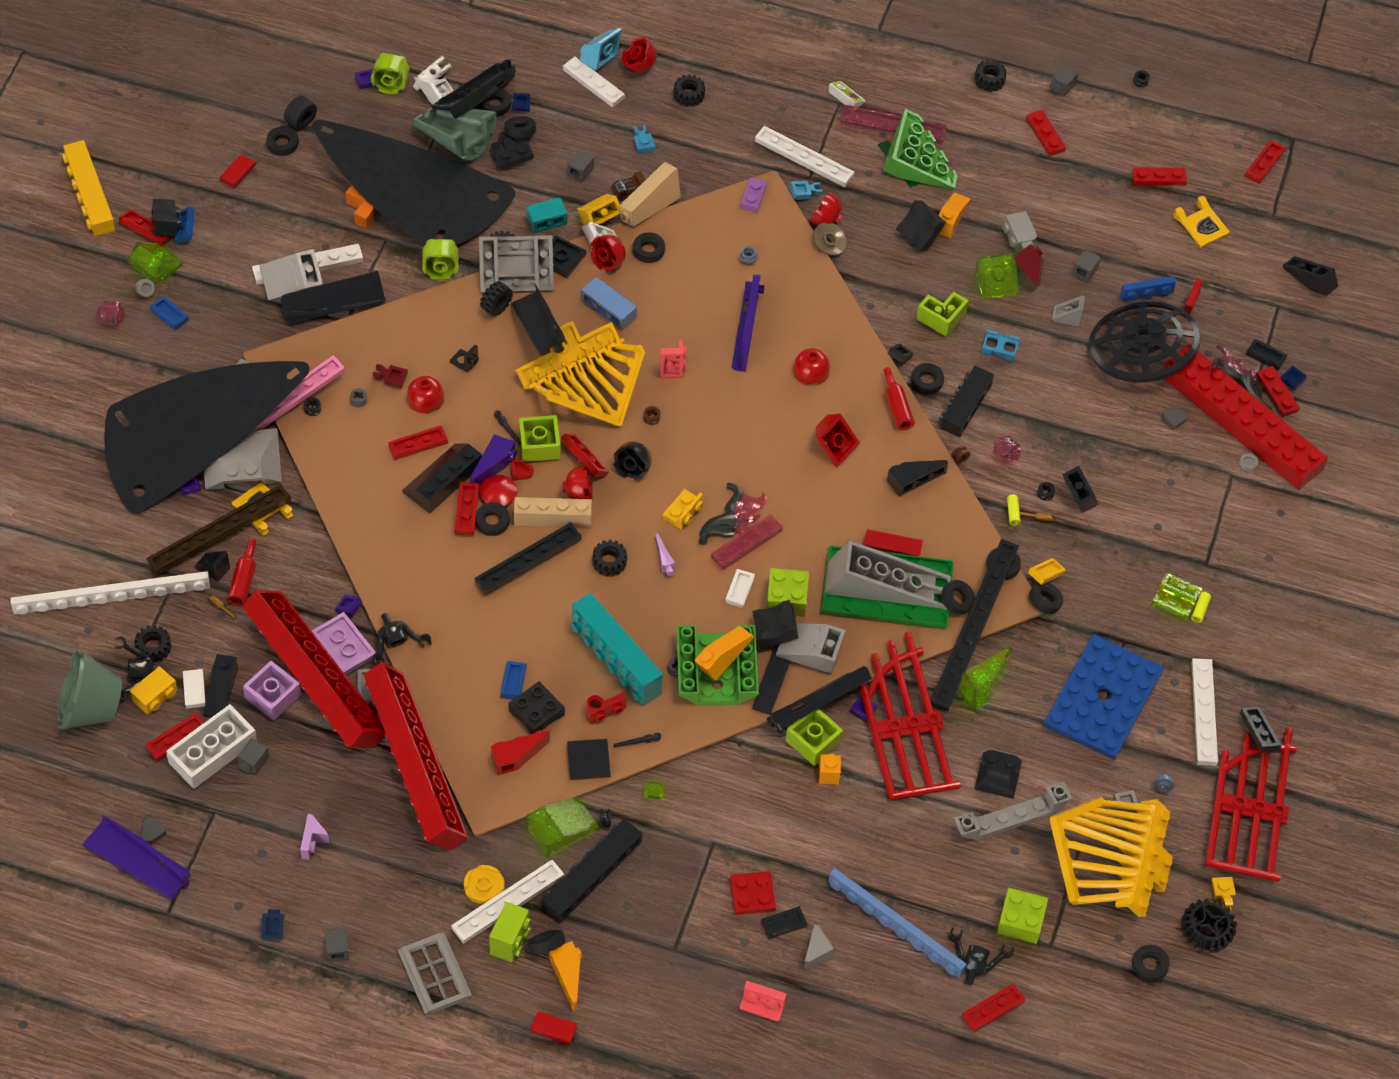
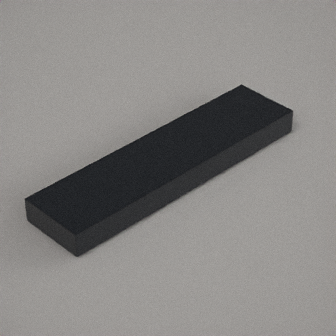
[752,644,791,715]

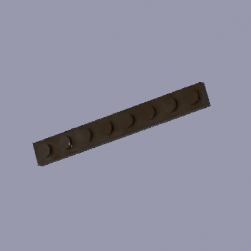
[147,484,291,575]

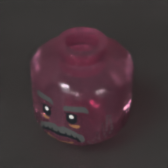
[96,301,125,326]
[993,436,1021,463]

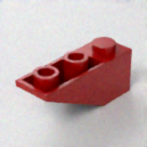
[491,730,550,776]

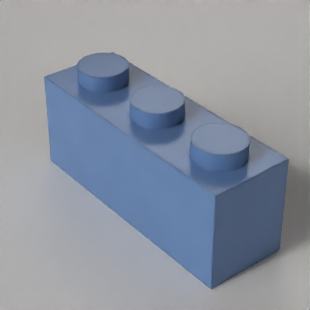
[581,277,637,331]

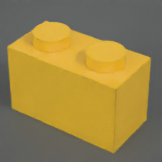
[577,194,620,225]
[130,666,177,715]

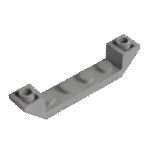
[954,782,1073,840]

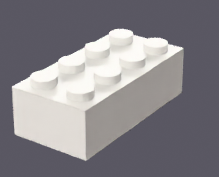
[166,704,257,789]

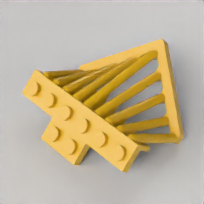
[515,321,645,426]
[1050,797,1173,917]

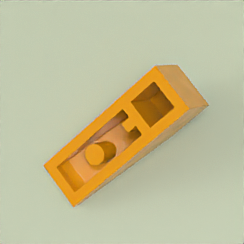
[939,193,971,238]
[694,626,754,681]
[549,941,582,1012]

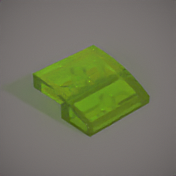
[1151,573,1202,621]

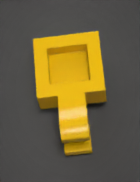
[1211,877,1236,912]

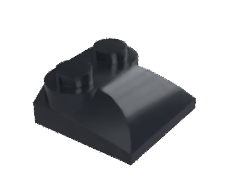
[974,750,1022,799]

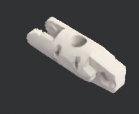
[413,56,452,91]

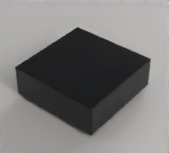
[888,343,914,363]

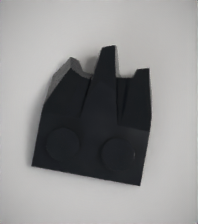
[489,132,534,169]

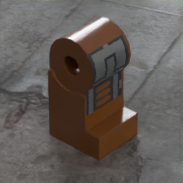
[611,171,646,201]

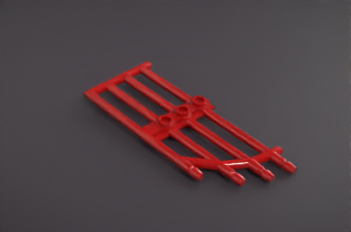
[859,631,961,800]
[1205,727,1297,882]

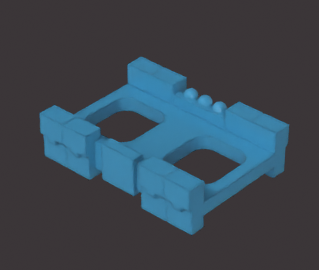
[981,329,1020,362]

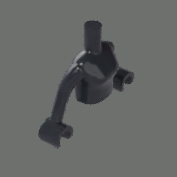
[372,613,432,666]
[115,636,166,701]
[949,928,1014,985]

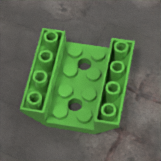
[676,625,759,705]

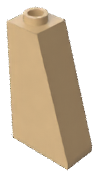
[620,162,681,227]

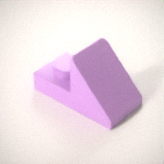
[300,814,330,860]

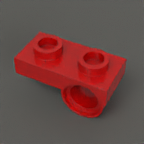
[586,693,627,724]

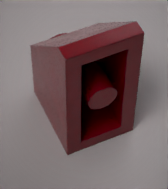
[1013,244,1044,287]

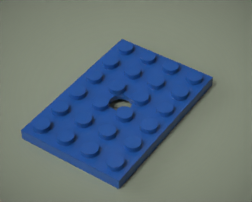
[1043,634,1164,760]

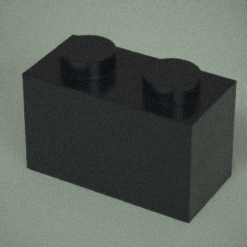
[151,199,180,236]
[1062,466,1099,513]

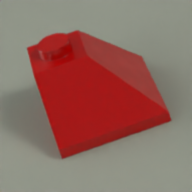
[816,414,860,467]

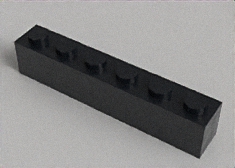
[541,818,643,924]

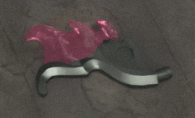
[1212,345,1272,410]
[699,483,767,545]

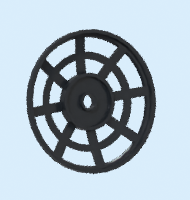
[1089,301,1200,383]

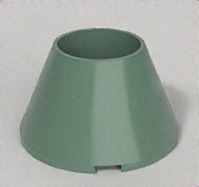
[57,650,122,729]

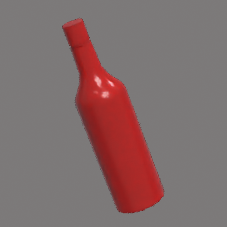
[883,367,915,431]
[227,538,256,606]

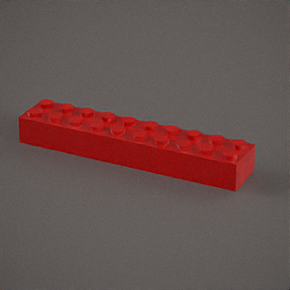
[1163,343,1328,490]
[243,590,385,748]
[363,662,468,851]

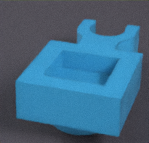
[633,124,655,154]
[789,181,823,200]

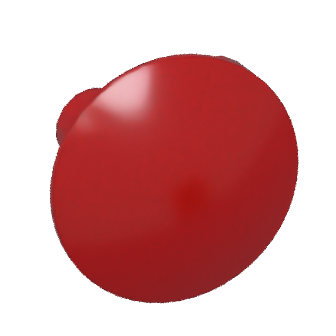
[479,475,517,508]

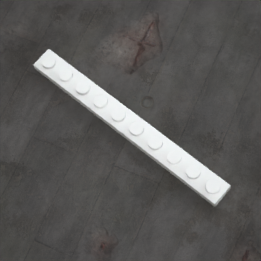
[11,571,210,615]

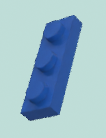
[1120,276,1176,301]

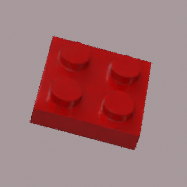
[730,871,776,915]

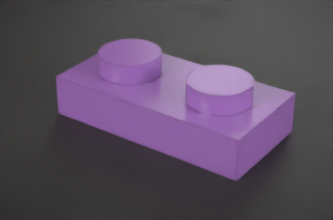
[740,178,767,213]

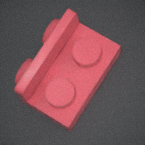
[660,340,687,378]
[740,981,787,1022]

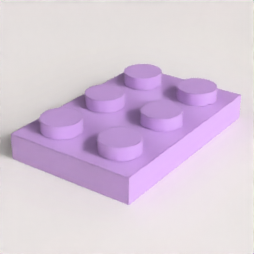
[312,612,376,675]

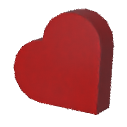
[511,458,534,481]

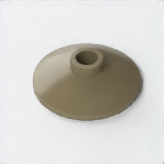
[814,222,847,256]

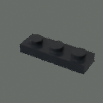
[1240,706,1281,753]

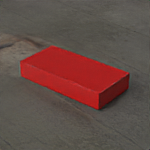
[220,154,256,188]
[1184,278,1203,315]
[530,1011,577,1045]

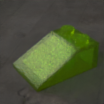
[959,646,1013,710]
[526,797,599,857]

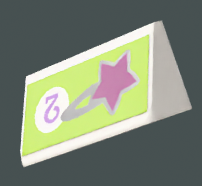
[828,81,866,111]

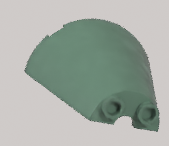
[413,107,496,160]

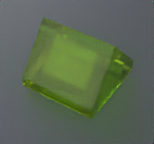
[644,781,665,800]

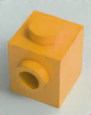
[819,753,841,785]

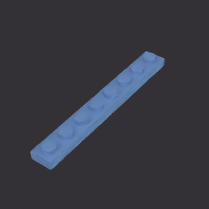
[828,868,967,979]

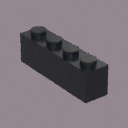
[939,365,994,437]

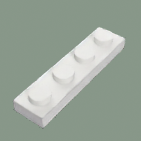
[563,57,625,108]

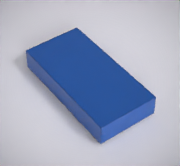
[150,296,189,330]
[500,661,527,700]

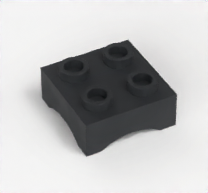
[896,200,946,251]
[752,600,799,649]
[508,681,565,734]

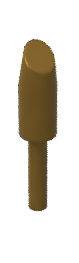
[1020,512,1055,522]
[208,595,237,619]

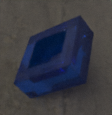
[512,93,531,112]
[1281,366,1307,391]

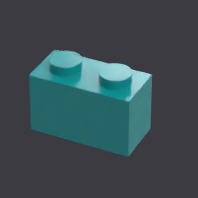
[526,197,567,234]

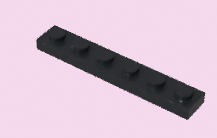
[475,522,581,595]

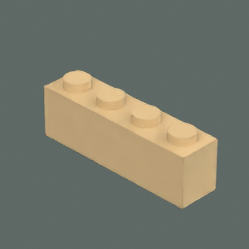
[514,497,592,528]

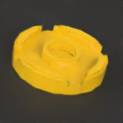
[464,865,505,905]

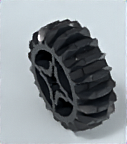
[1181,898,1237,953]

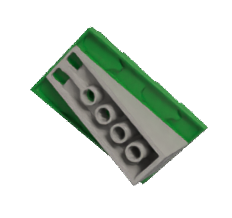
[820,540,954,629]

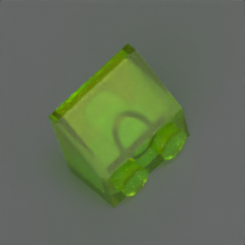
[127,242,184,282]
[975,254,1019,300]

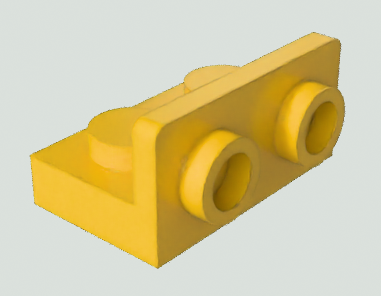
[662,489,704,530]

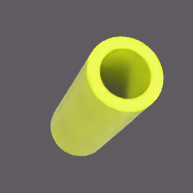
[1007,494,1021,526]
[1191,592,1211,623]

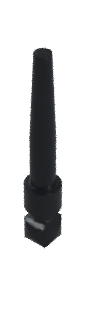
[494,410,521,445]
[614,733,661,747]

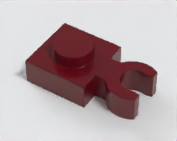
[373,364,408,388]

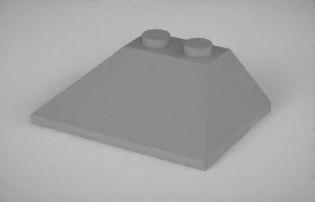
[479,235,554,292]
[204,428,282,490]

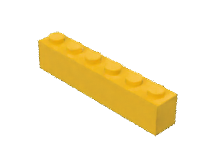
[62,140,115,236]

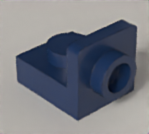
[261,909,285,939]

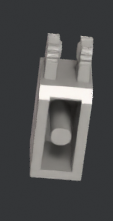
[1003,211,1037,254]

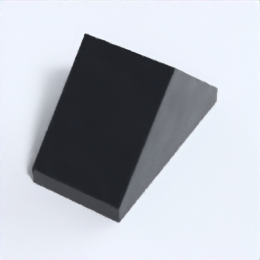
[194,551,230,582]

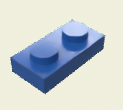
[175,206,195,245]

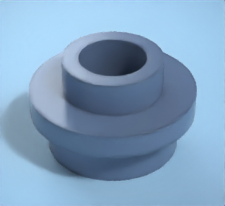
[739,246,758,264]
[1154,774,1174,792]

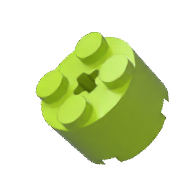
[371,53,409,94]
[422,239,459,281]

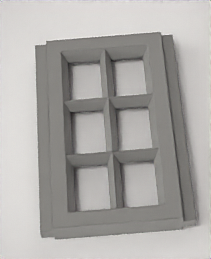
[397,932,472,1015]

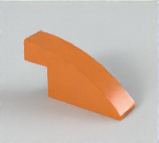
[346,185,378,230]

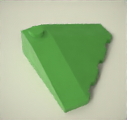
[883,109,958,190]

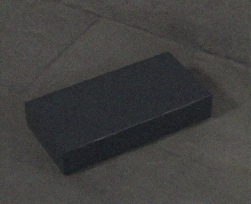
[1246,339,1287,371]
[761,906,807,939]

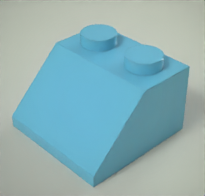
[580,27,622,71]

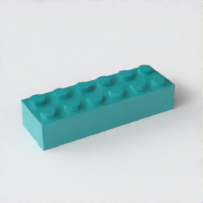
[571,592,663,706]

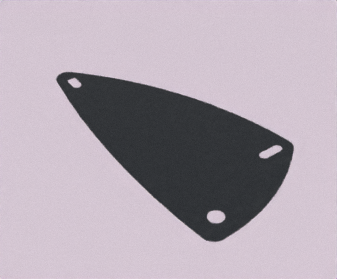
[312,120,515,245]
[104,361,310,514]

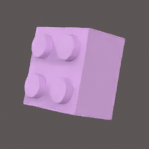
[243,661,301,721]

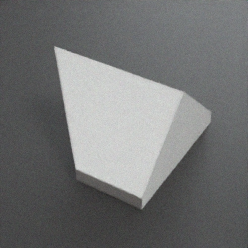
[413,77,454,104]
[581,222,617,247]

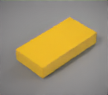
[1028,558,1066,585]

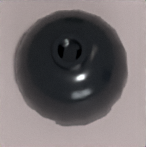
[613,441,652,480]

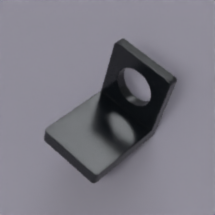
[450,344,479,373]

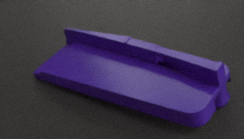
[732,274,765,372]
[83,815,191,899]

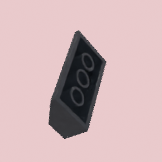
[402,443,482,513]

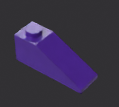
[470,434,517,486]

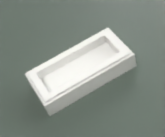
[725,569,755,609]
[183,669,206,709]

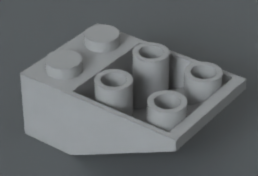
[259,249,323,301]
[776,623,846,674]

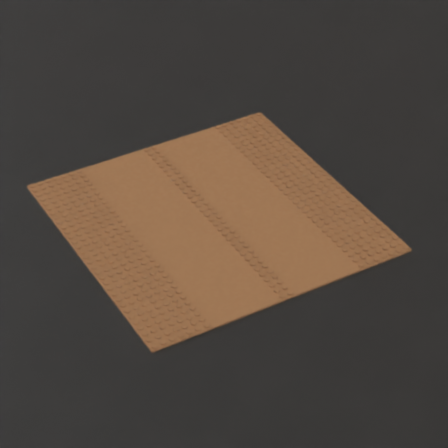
[243,171,1044,837]

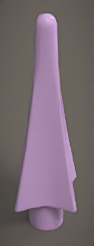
[655,533,675,577]

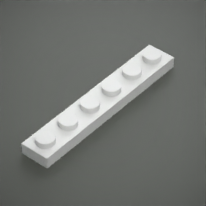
[755,126,854,187]
[252,244,363,285]
[1191,658,1218,766]
[451,860,564,944]

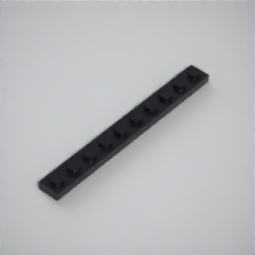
[931,539,1019,711]

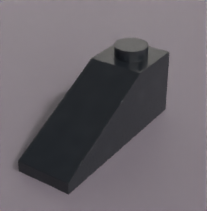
[1282,256,1338,296]
[887,460,948,497]
[203,654,238,718]

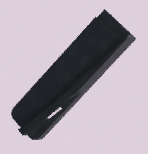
[431,59,516,119]
[280,271,386,324]
[511,284,567,356]
[767,666,872,733]

